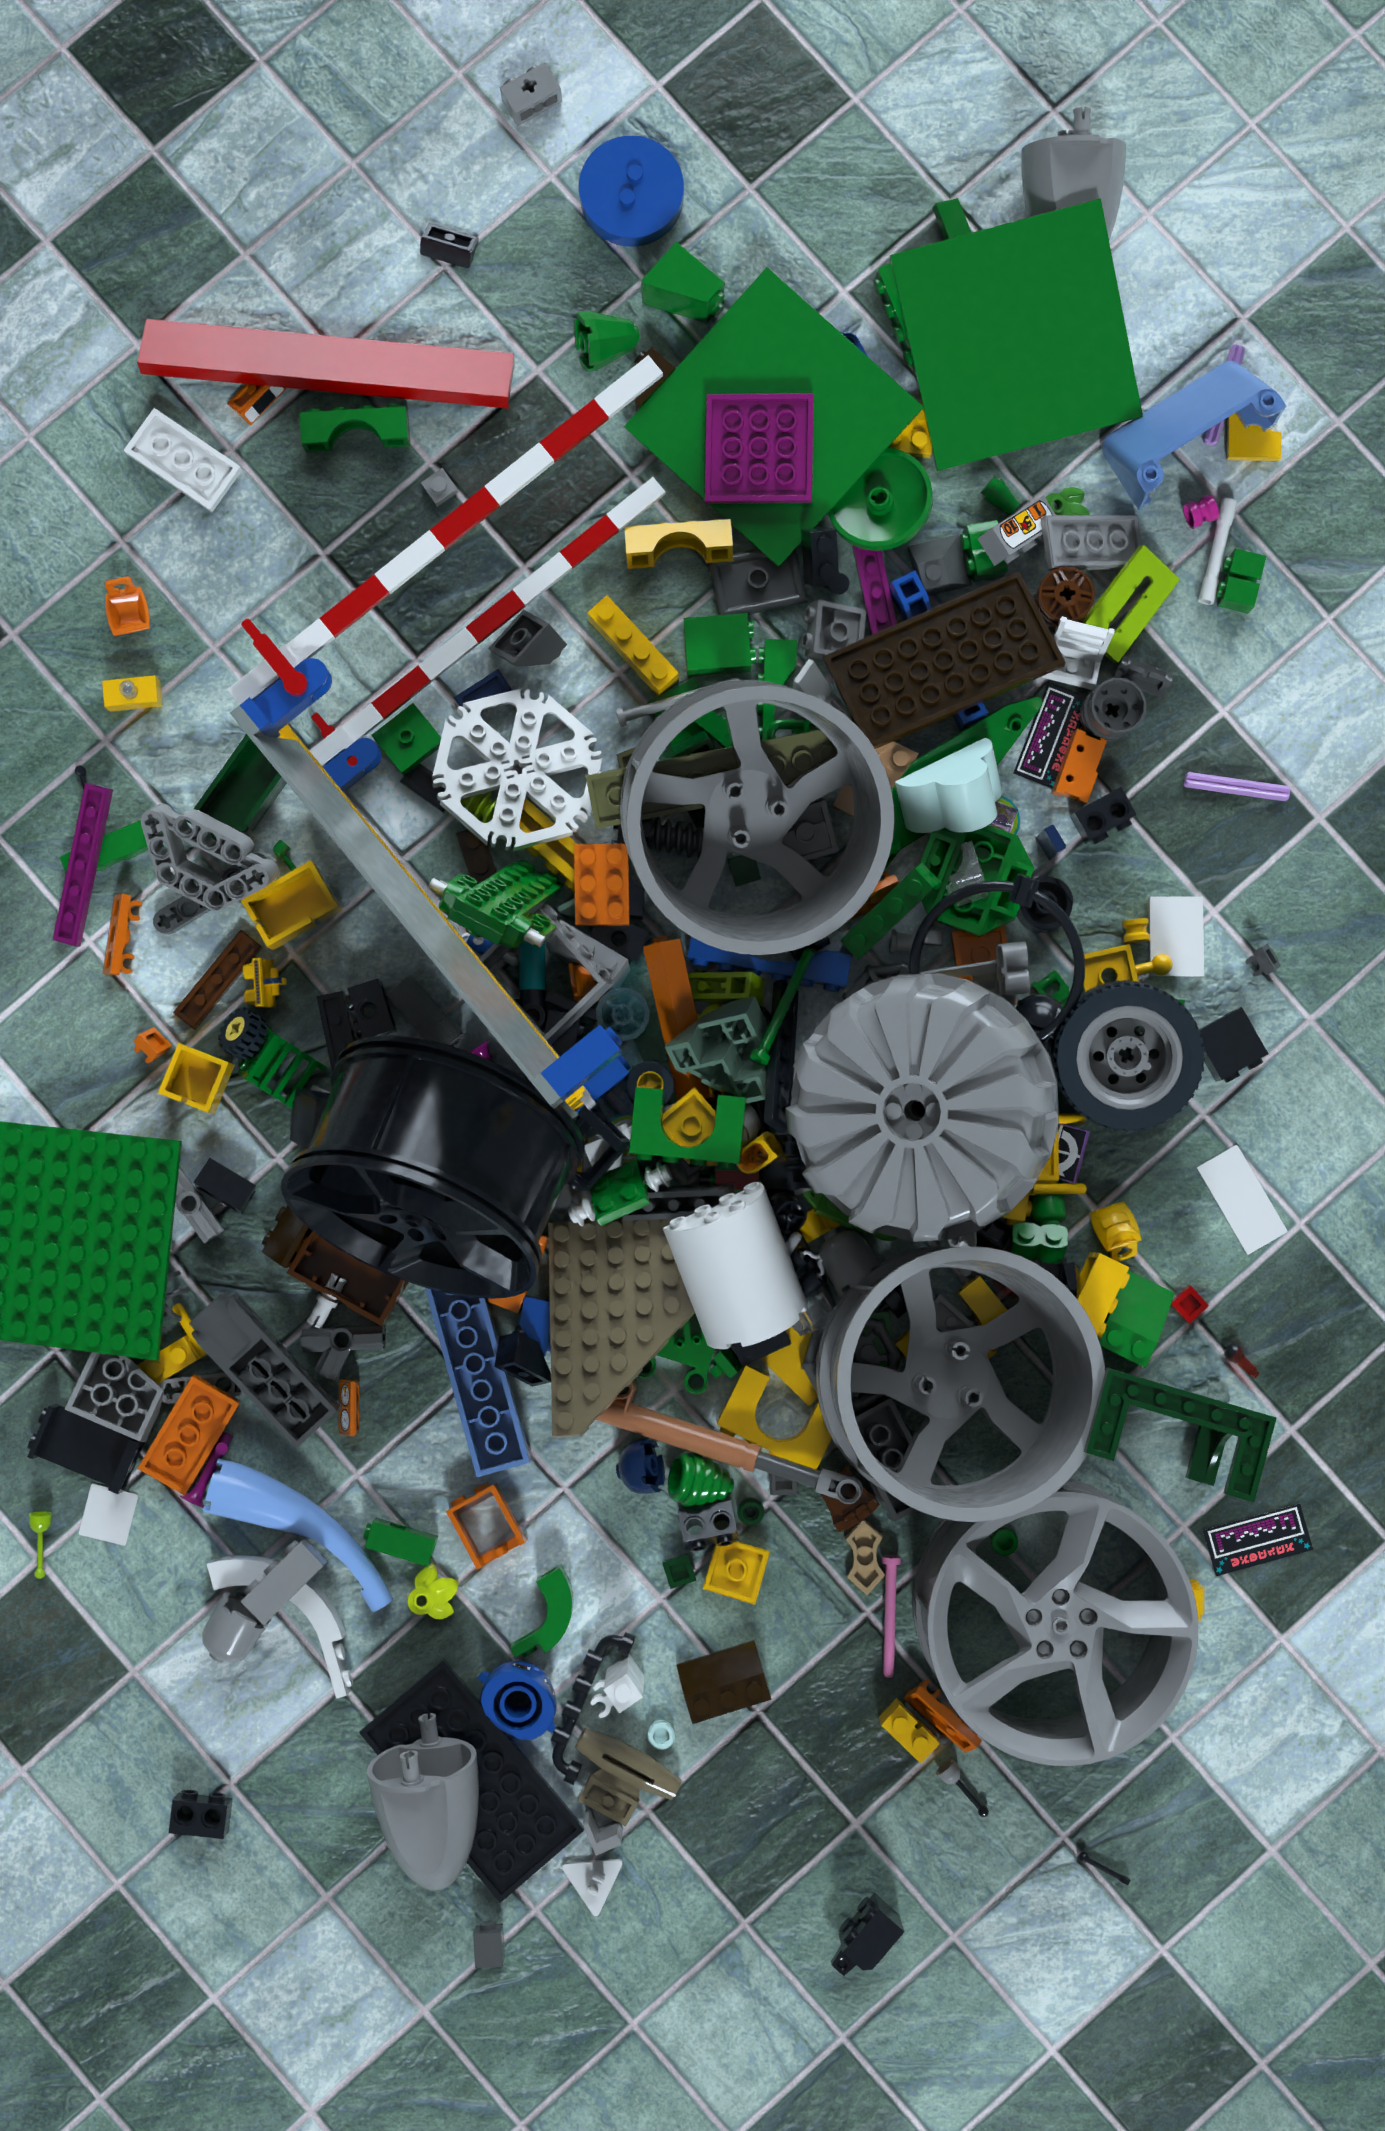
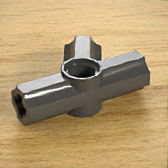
[301,1325,386,1381]

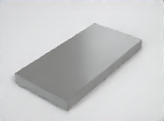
[1041,515,1142,571]

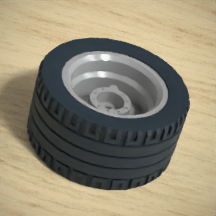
[1050,980,1205,1132]

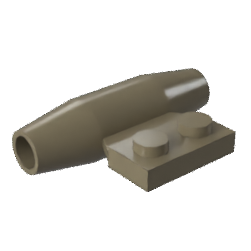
[575,1728,682,1827]

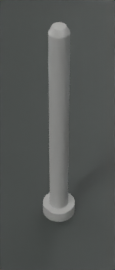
[615,678,740,727]

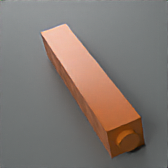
[643,935,715,1101]

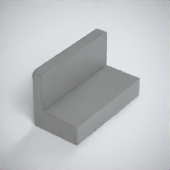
[583,1808,623,1856]

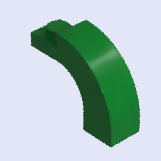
[510,1564,574,1658]

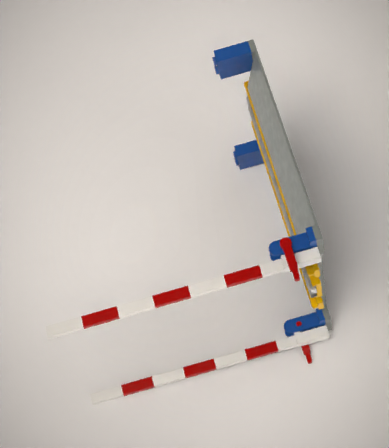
[227,355,666,1122]

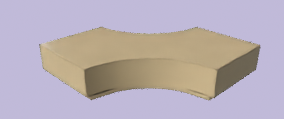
[844,1519,885,1595]

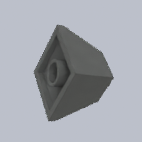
[908,534,972,596]
[489,609,567,667]

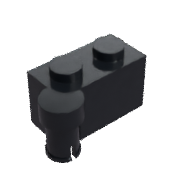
[801,527,850,595]

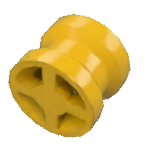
[1121,918,1150,943]

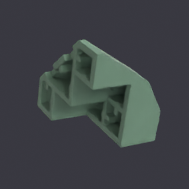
[665,996,769,1103]

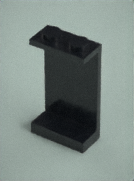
[27,1404,145,1494]

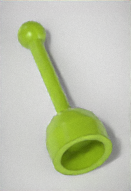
[29,1511,52,1579]

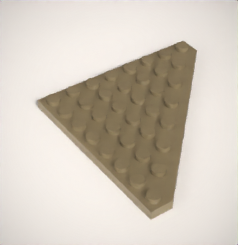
[548,1217,695,1439]

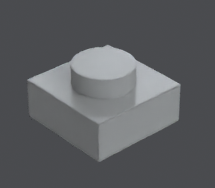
[421,468,458,507]

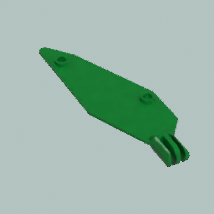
[883,696,1043,873]

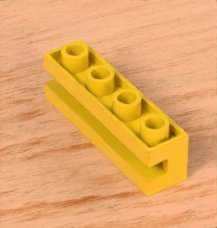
[519,797,577,893]

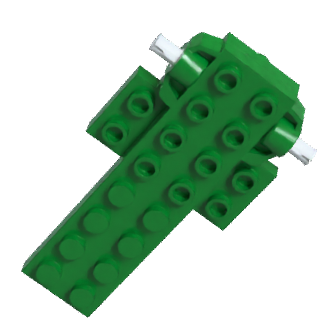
[428,860,564,948]

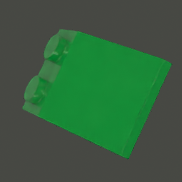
[1098,1270,1175,1368]

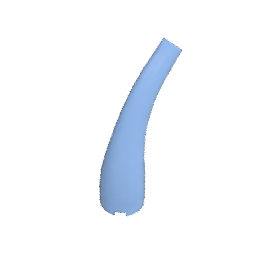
[203,1458,393,1612]

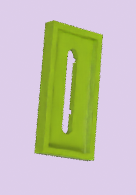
[1081,545,1180,663]

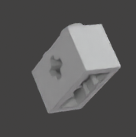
[500,62,562,126]

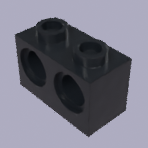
[1070,787,1137,844]
[678,1500,739,1551]
[168,1790,233,1839]

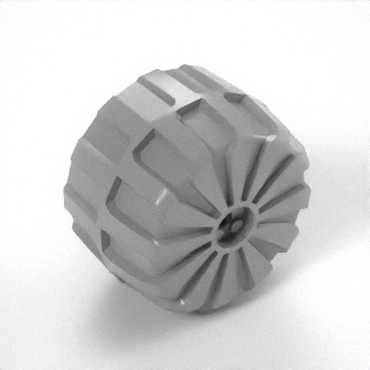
[785,973,1059,1242]

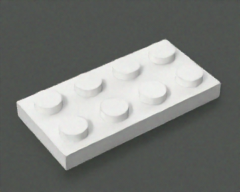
[123,408,242,512]

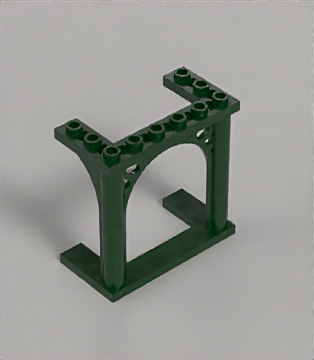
[1084,1368,1277,1502]

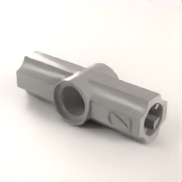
[175,1166,224,1243]

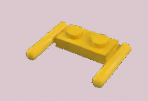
[1030,1113,1087,1194]
[128,1303,207,1384]

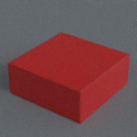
[1171,1285,1209,1324]

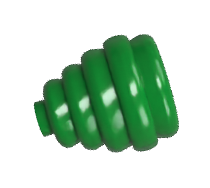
[668,1452,734,1506]

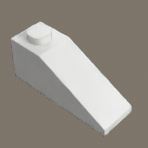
[792,659,833,705]

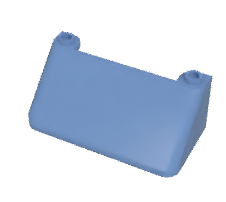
[1102,361,1286,510]

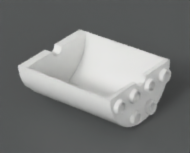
[663,1182,808,1349]

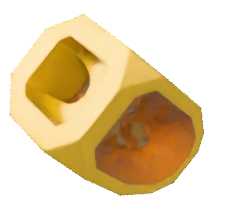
[736,1131,784,1174]

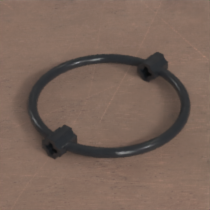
[909,873,1085,1043]

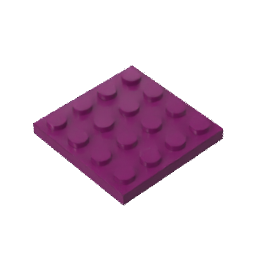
[705,393,814,504]

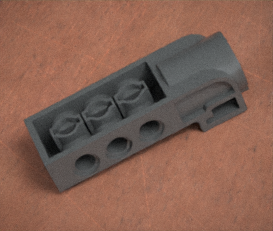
[189,1291,340,1448]

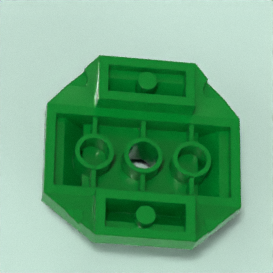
[920,825,1034,937]

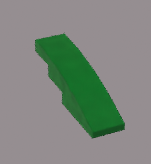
[60,818,164,873]

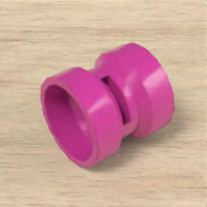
[1183,494,1219,529]

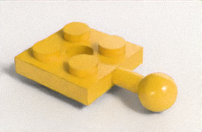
[1083,944,1173,993]

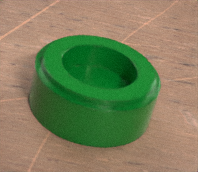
[991,1528,1018,1556]

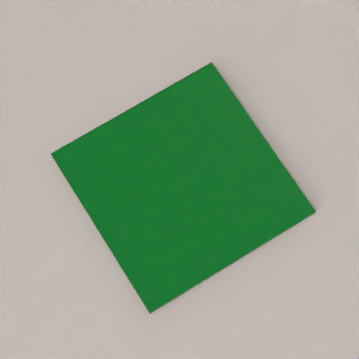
[890,198,1143,471]
[624,267,924,567]
[0,1121,182,1361]

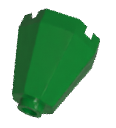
[574,311,640,372]

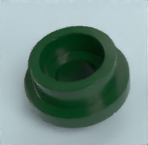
[737,1498,764,1526]

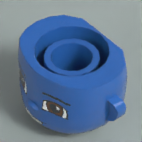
[477,1661,557,1740]

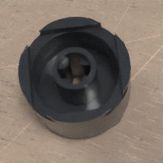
[1017,876,1073,933]

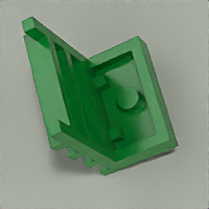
[238,1028,327,1109]

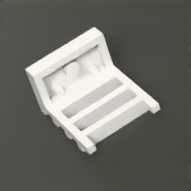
[1042,616,1115,690]

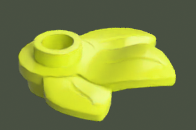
[407,1564,459,1619]

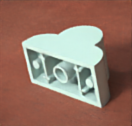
[895,738,1002,833]

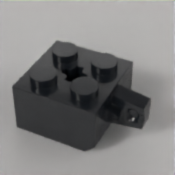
[831,1892,905,1976]

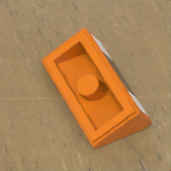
[227,384,286,425]

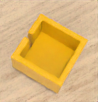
[158,1043,235,1114]

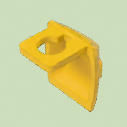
[1089,1202,1142,1262]

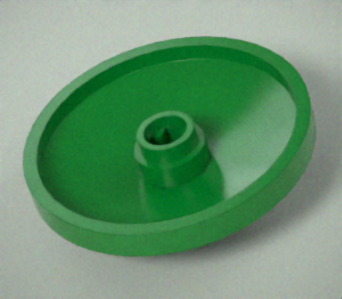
[828,448,933,551]

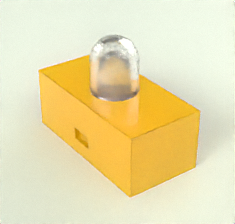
[102,675,163,712]

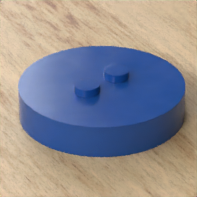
[579,135,684,247]

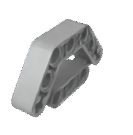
[141,804,279,911]

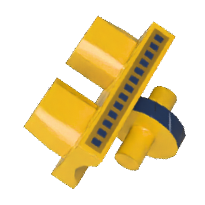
[243,958,287,1008]

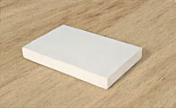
[1148,896,1204,977]

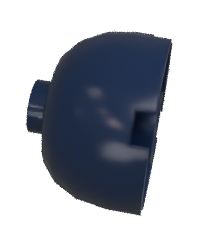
[616,1438,665,1494]

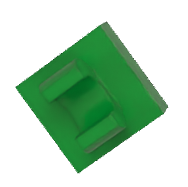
[709,1347,743,1378]

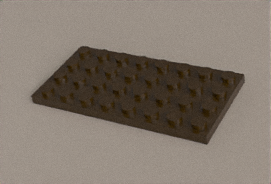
[823,571,1066,749]

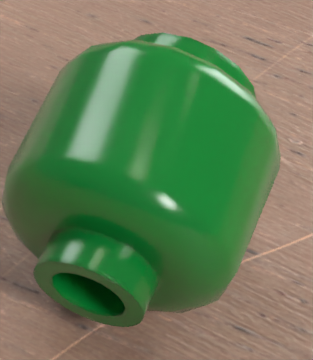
[1030,1194,1066,1226]

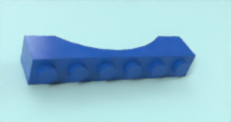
[889,570,988,731]
[687,937,852,992]

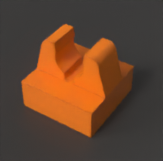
[133,1027,173,1063]

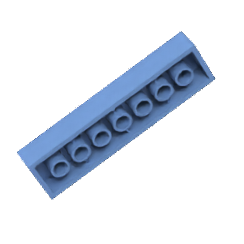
[425,1288,532,1477]

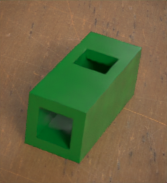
[363,1517,438,1567]

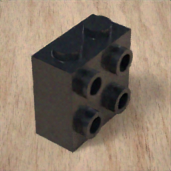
[1200,1007,1269,1083]

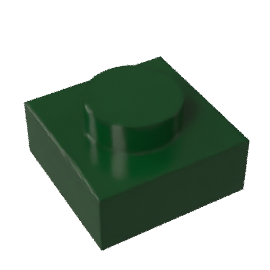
[662,1553,696,1589]

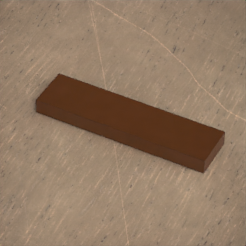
[173,930,263,1030]

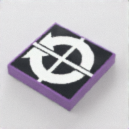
[1058,1124,1090,1183]

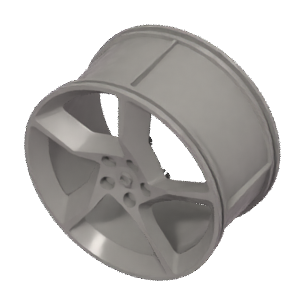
[816,1246,1105,1522]

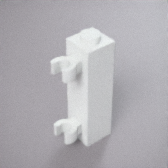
[590,1654,645,1718]

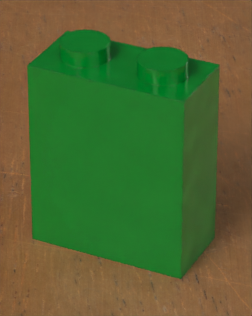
[684,613,756,677]

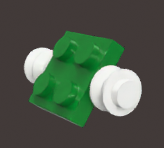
[568,1159,673,1226]

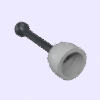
[936,1759,989,1817]

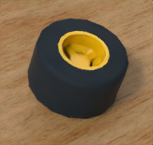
[626,1061,674,1106]

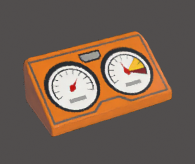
[338,1379,360,1436]

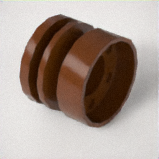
[1033,567,1095,633]

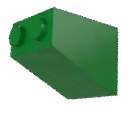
[641,242,725,323]

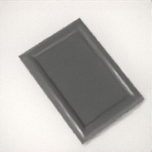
[708,549,808,615]

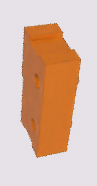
[1051,729,1107,806]

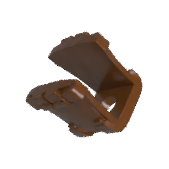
[821,1466,880,1532]

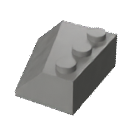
[65,1352,164,1442]

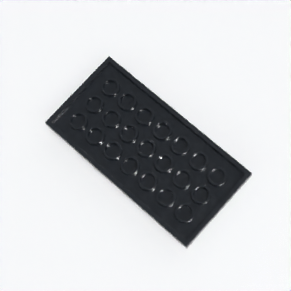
[359,1659,585,1903]

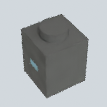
[473,1921,505,1968]

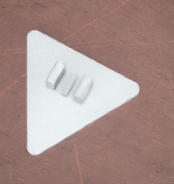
[562,1859,623,1916]

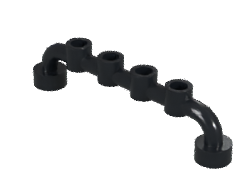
[551,1632,636,1785]

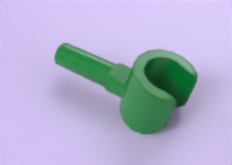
[273,840,296,871]

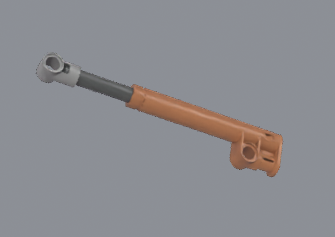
[595,1378,863,1504]

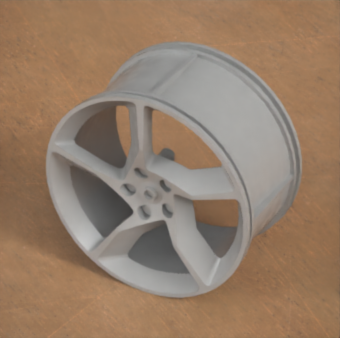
[620,680,894,955]
[913,1479,1198,1766]

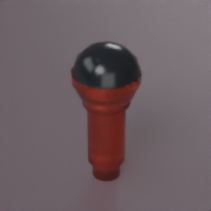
[1224,1344,1259,1378]

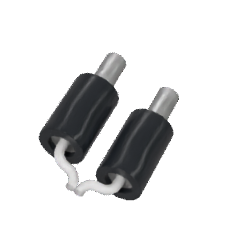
[790,1245,827,1299]

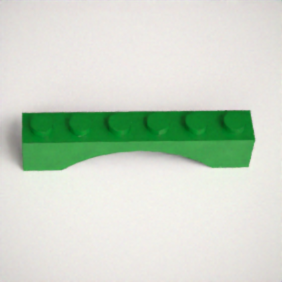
[757,639,797,741]

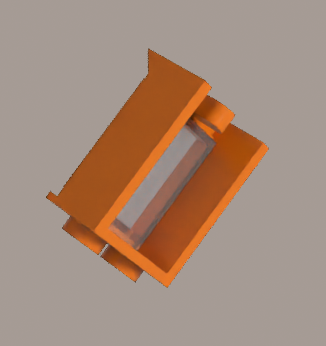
[446,1481,528,1570]

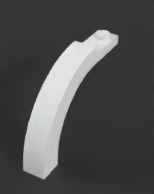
[207,1555,353,1699]

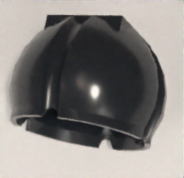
[1015,994,1063,1054]

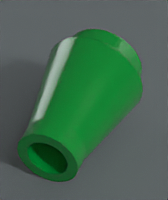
[980,476,1020,515]

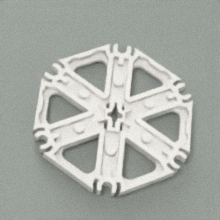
[432,688,602,851]

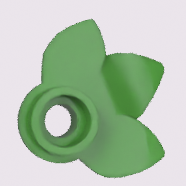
[1045,487,1090,515]

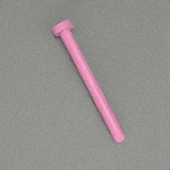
[882,1555,901,1678]

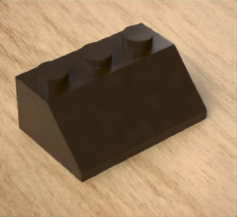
[262,1205,312,1268]
[676,1640,772,1724]

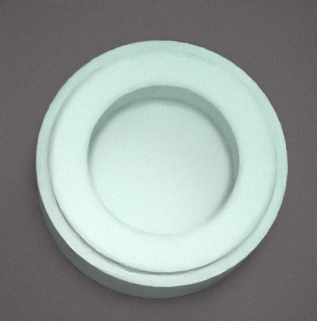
[648,1720,675,1750]

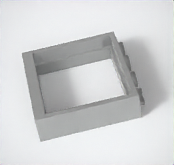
[480,904,614,1045]

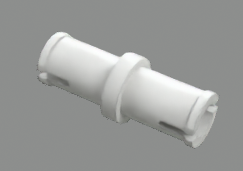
[306,1273,347,1329]

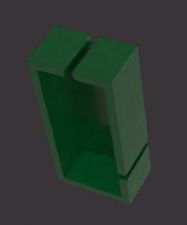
[187,734,287,852]

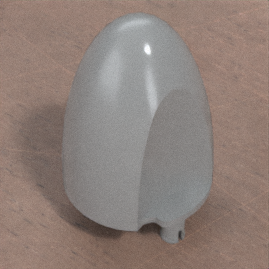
[1021,107,1126,240]
[367,1713,479,1891]

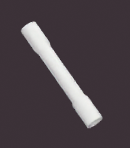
[1198,498,1237,605]

